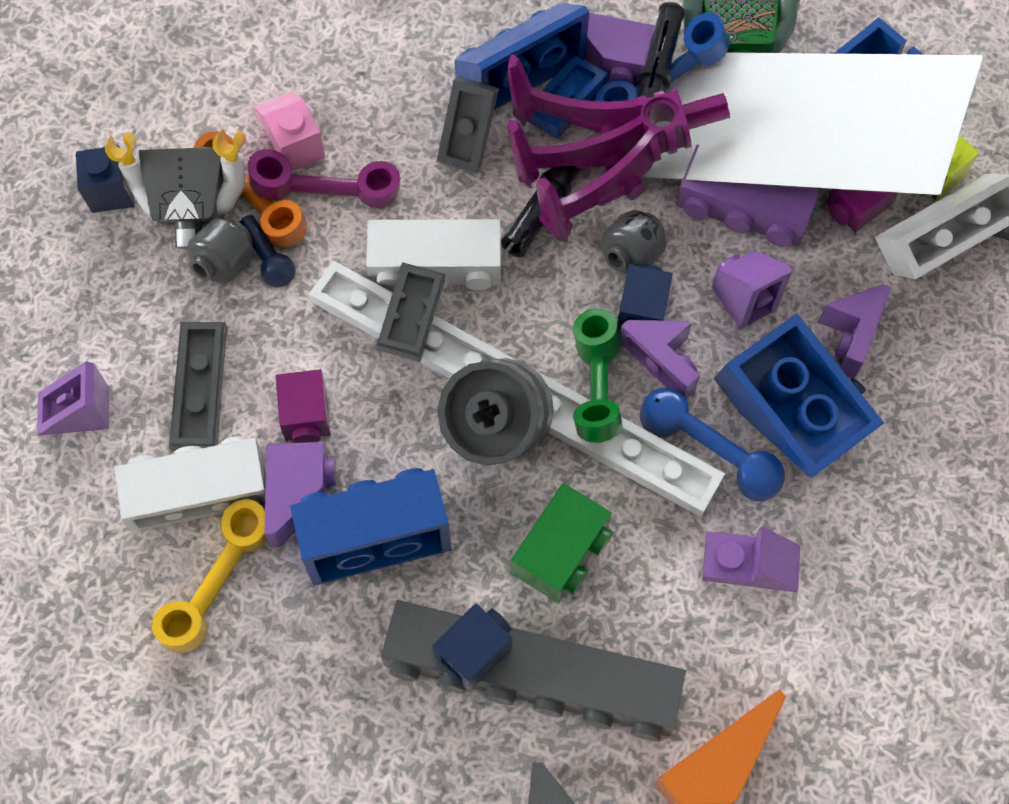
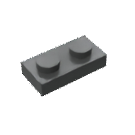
[437,76,499,173]

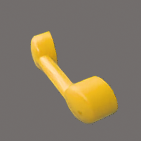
[152,499,267,653]

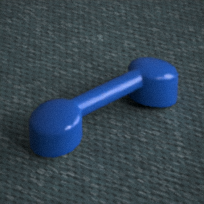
[595,12,729,102]
[640,388,785,501]

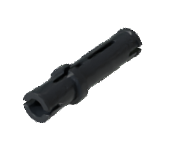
[637,2,685,98]
[501,166,581,258]

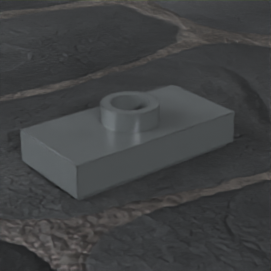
[376,262,446,362]

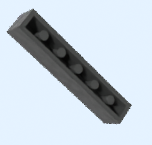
[381,600,686,741]

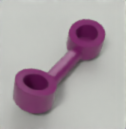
[247,149,400,208]

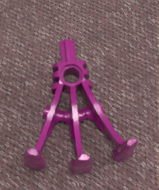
[507,55,730,242]

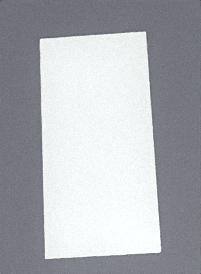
[642,52,983,195]

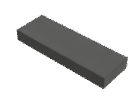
[169,322,227,451]

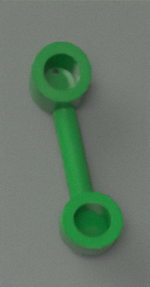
[573,308,623,443]

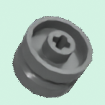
[437,358,554,466]

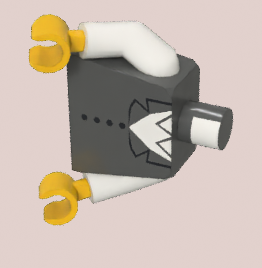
[105,128,246,249]

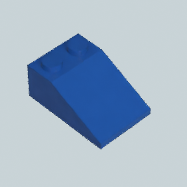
[714,313,884,478]

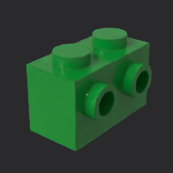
[510,483,613,604]

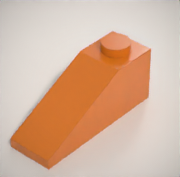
[655,689,786,804]

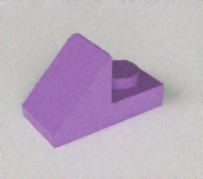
[818,284,892,379]
[620,320,700,399]
[702,527,800,592]

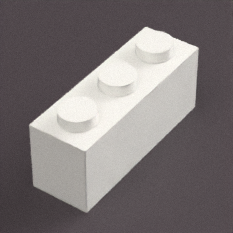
[875,174,1009,280]
[366,219,501,291]
[114,436,266,532]

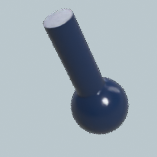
[239,215,296,287]

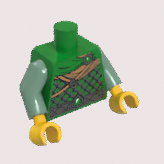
[682,0,800,53]

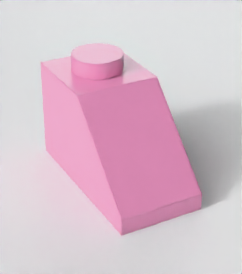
[254,92,325,171]

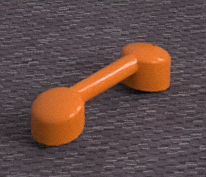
[194,131,307,248]

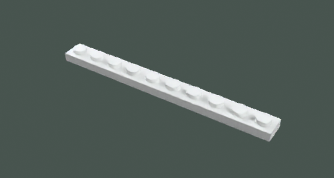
[309,260,725,517]

